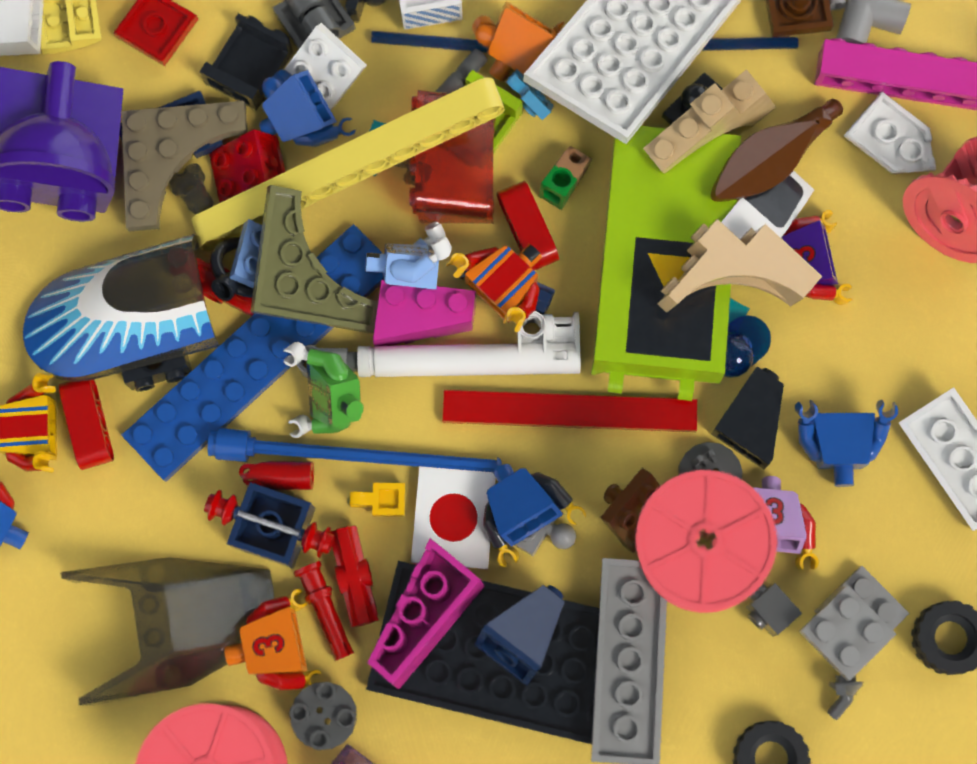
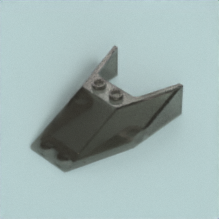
[61,557,275,706]

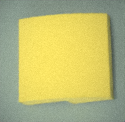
[41,0,102,55]

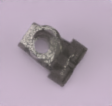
[168,163,213,214]

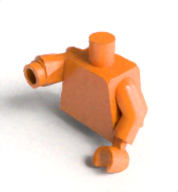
[472,1,564,81]

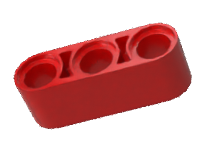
[496,181,560,271]
[59,375,114,470]

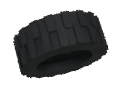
[911,601,977,675]
[733,721,811,764]

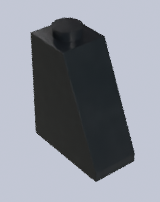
[711,367,784,470]

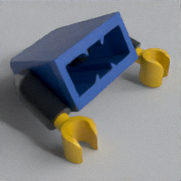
[483,464,586,567]

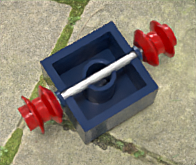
[204,482,335,569]

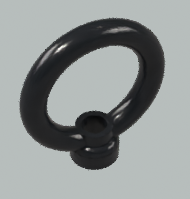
[210,237,254,301]

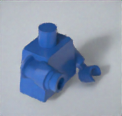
[259,70,356,147]

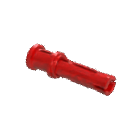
[294,561,354,661]

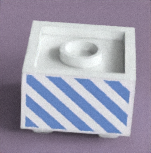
[399,0,463,30]

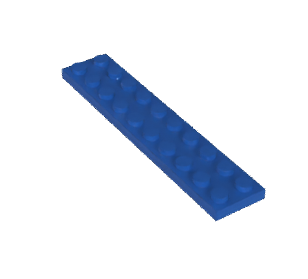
[122,224,384,482]

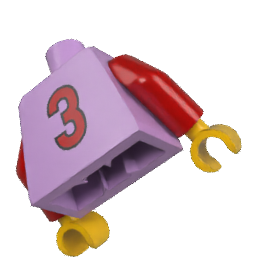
[753,476,819,570]

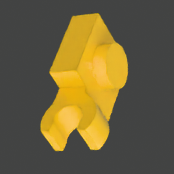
[350,483,405,517]

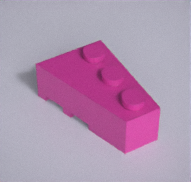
[373,280,476,346]

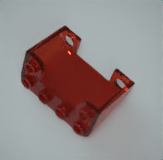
[409,90,496,224]

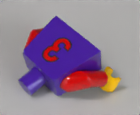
[781,210,852,305]

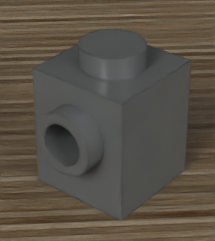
[746,583,802,637]

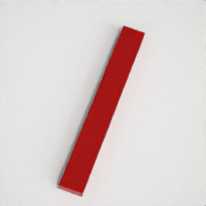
[442,390,697,433]

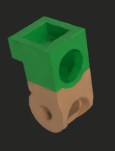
[539,146,592,210]

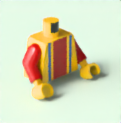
[0,373,57,473]

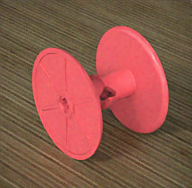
[636,470,777,613]
[136,704,288,764]

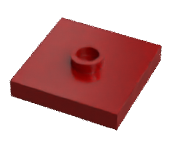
[113,0,198,67]

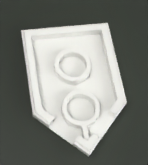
[844,92,936,174]

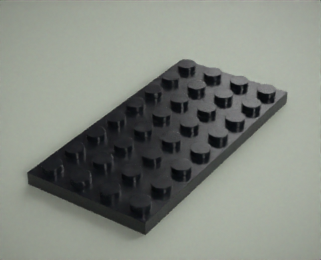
[366,561,599,745]

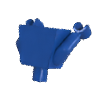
[794,400,898,487]

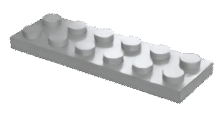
[591,558,667,764]

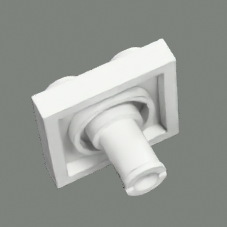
[285,23,367,110]

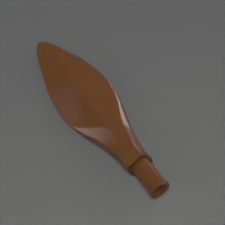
[711,99,843,202]

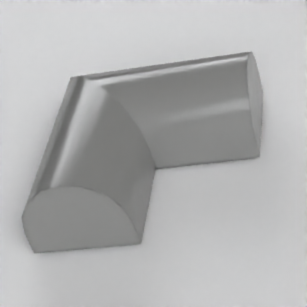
[836,0,911,44]

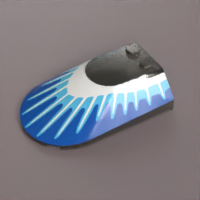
[23,234,219,382]

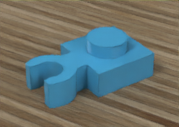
[506,70,554,120]

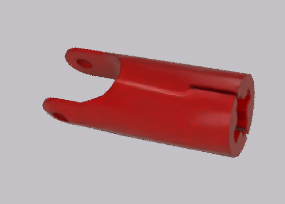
[239,461,315,490]

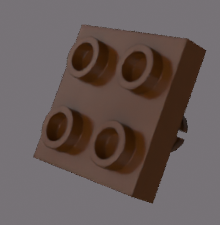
[766,0,834,38]
[600,468,660,554]

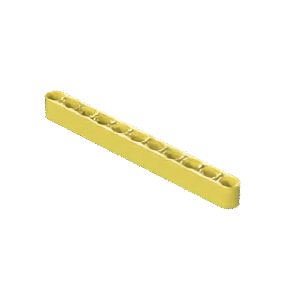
[191,78,505,251]

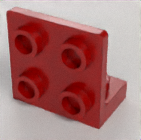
[209,129,286,203]

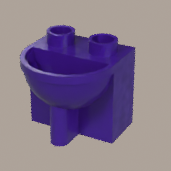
[0,61,124,222]

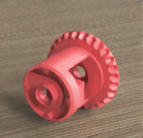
[903,137,977,263]

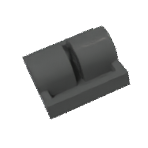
[272,0,356,50]

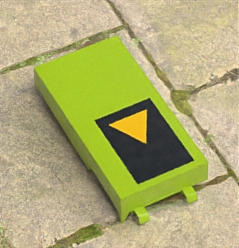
[591,126,741,401]

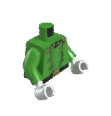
[284,342,364,438]

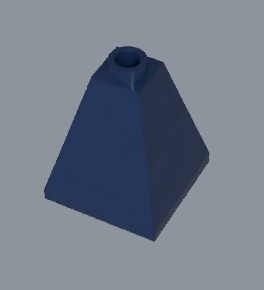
[474,585,565,686]

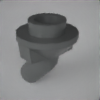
[827,675,863,720]

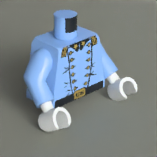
[365,221,452,289]

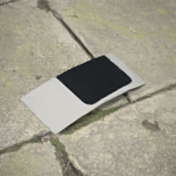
[721,171,814,239]

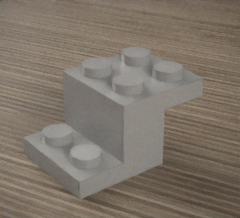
[799,566,910,681]

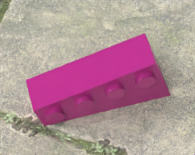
[367,538,485,689]

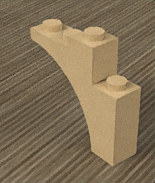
[643,69,776,174]
[657,219,822,313]

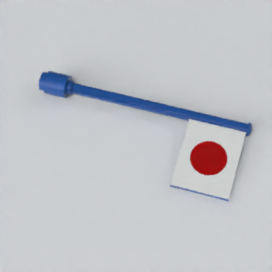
[208,428,503,569]

